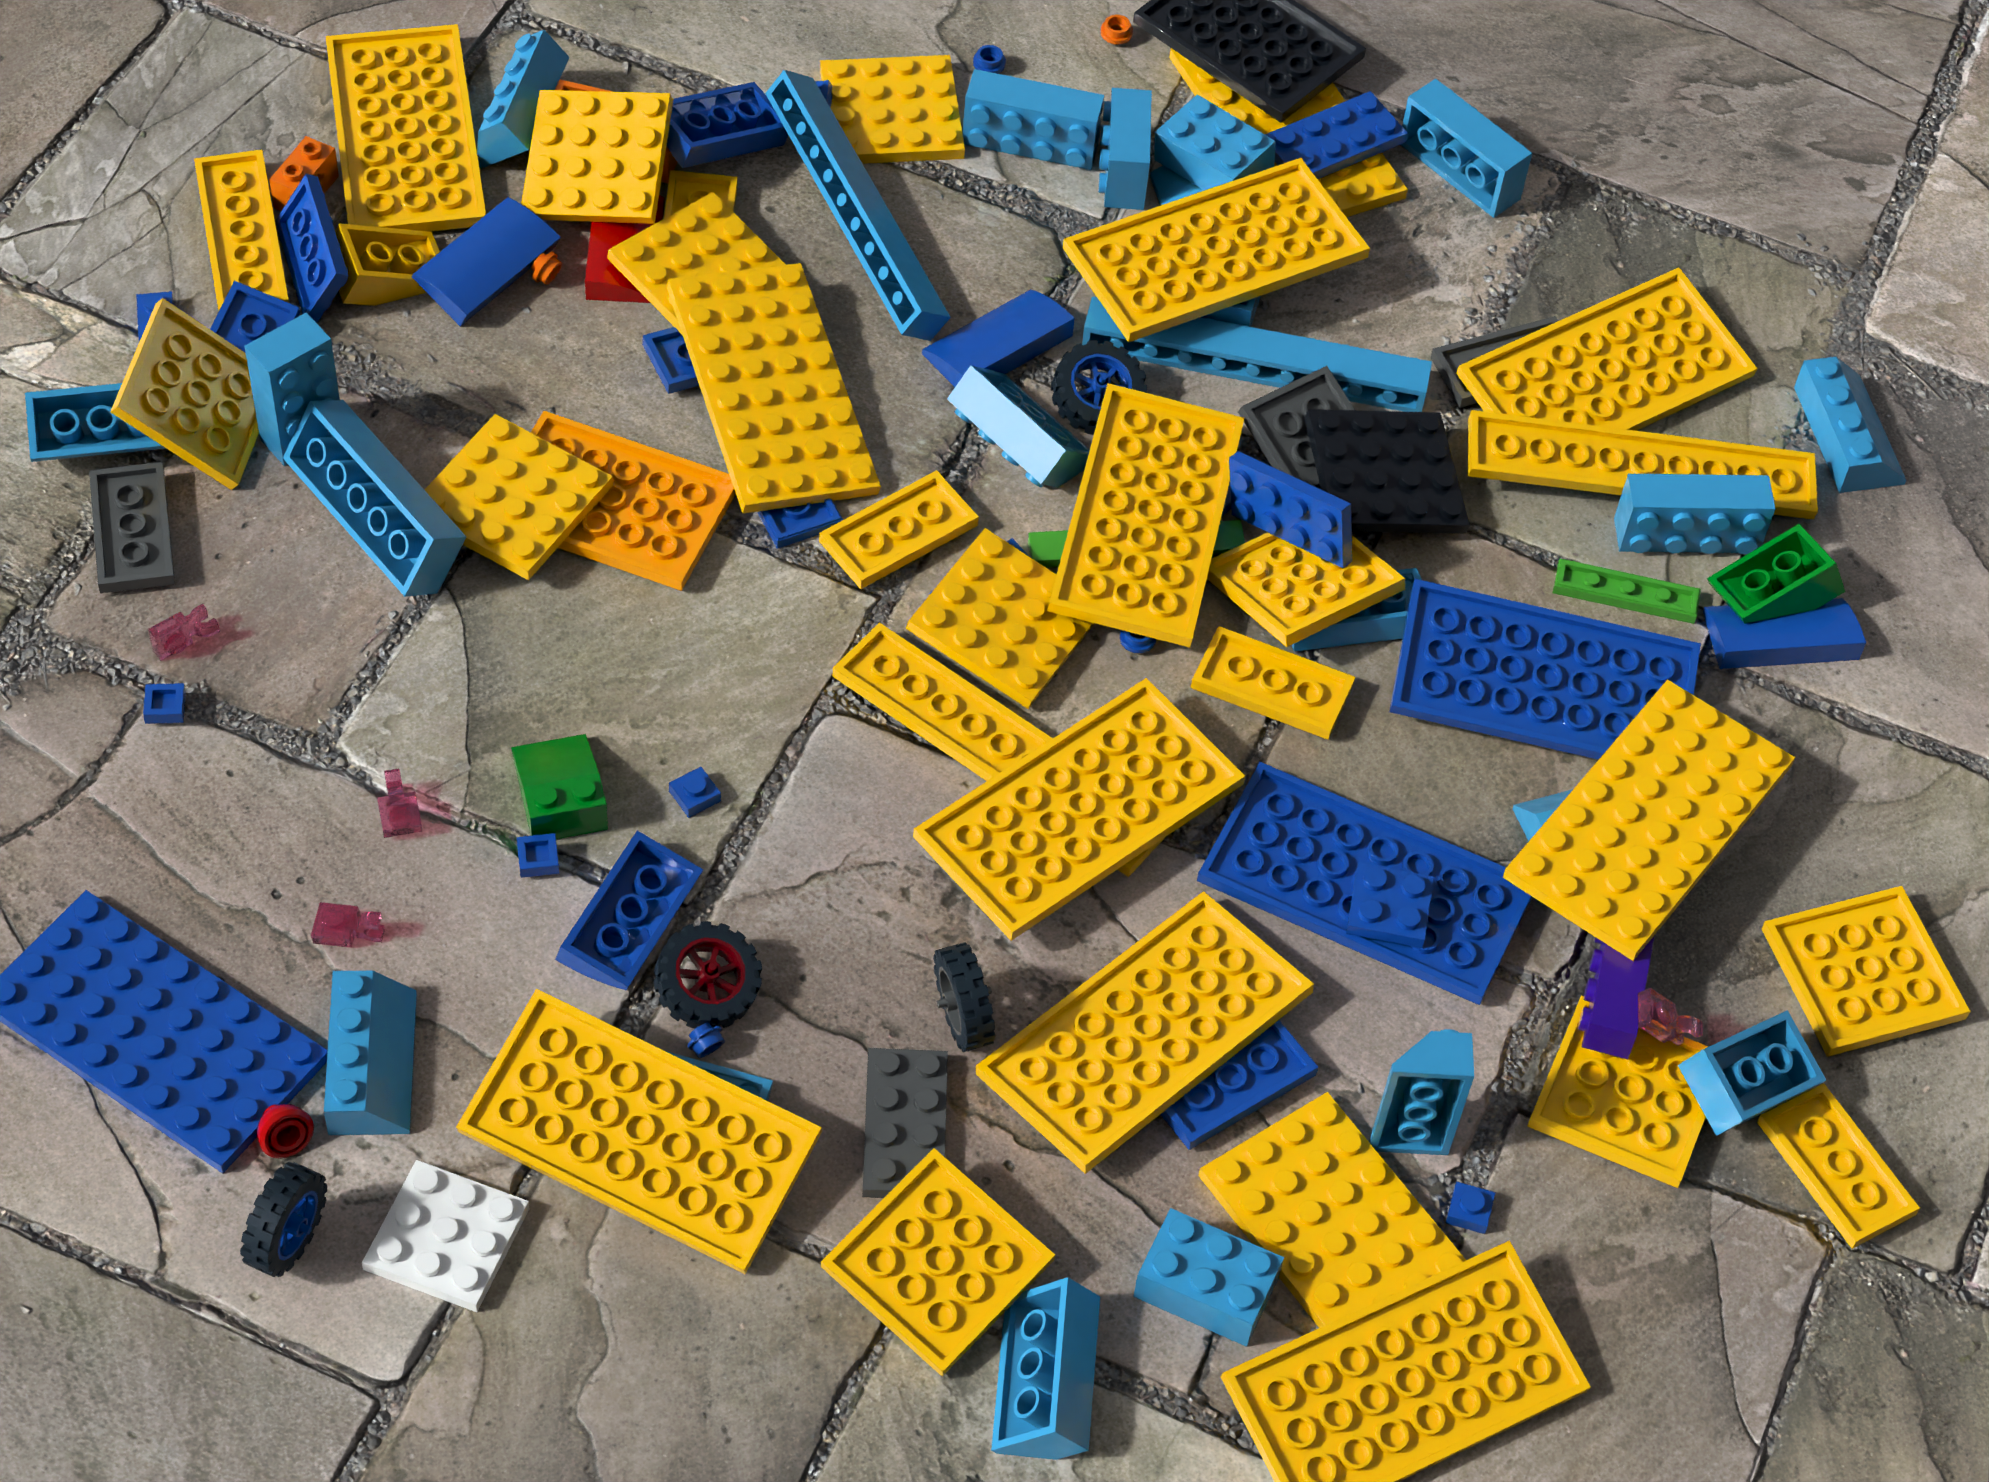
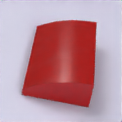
[585,195,664,303]

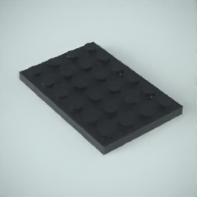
[1133,0,1366,123]

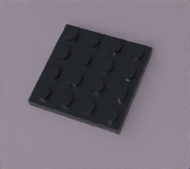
[1304,409,1470,534]

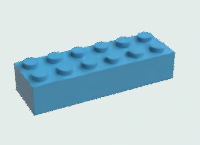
[283,400,466,597]

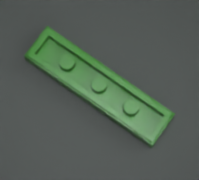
[1552,558,1701,624]

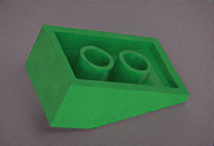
[1707,524,1846,624]
[511,734,608,839]

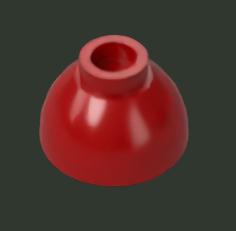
[257,1104,314,1159]

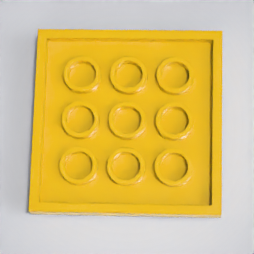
[820,55,965,164]
[521,90,674,224]
[607,192,786,334]
[110,298,259,490]
[424,414,613,580]
[906,528,1095,709]
[1207,532,1405,647]
[1761,886,1971,1057]
[1527,995,1708,1188]
[821,1148,1055,1377]

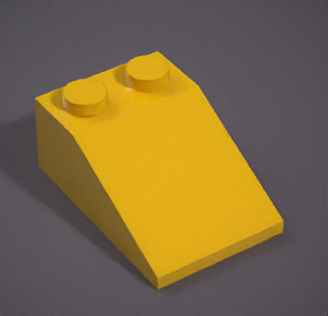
[335,223,440,306]

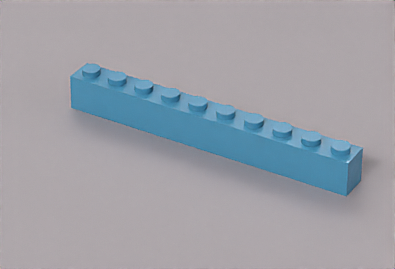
[765,70,951,341]
[1082,297,1432,412]

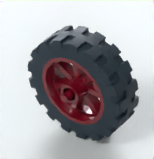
[654,921,762,1029]

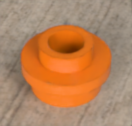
[1101,14,1133,45]
[531,251,562,285]

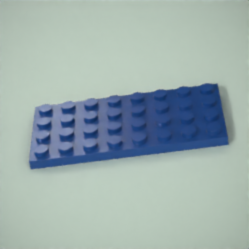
[1389,579,1701,760]
[1197,762,1532,1005]
[0,890,328,1174]

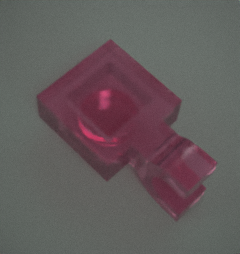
[148,604,220,661]
[377,768,422,838]
[311,902,385,948]
[1638,988,1703,1045]

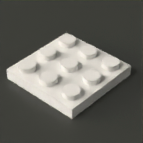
[362,1160,530,1312]

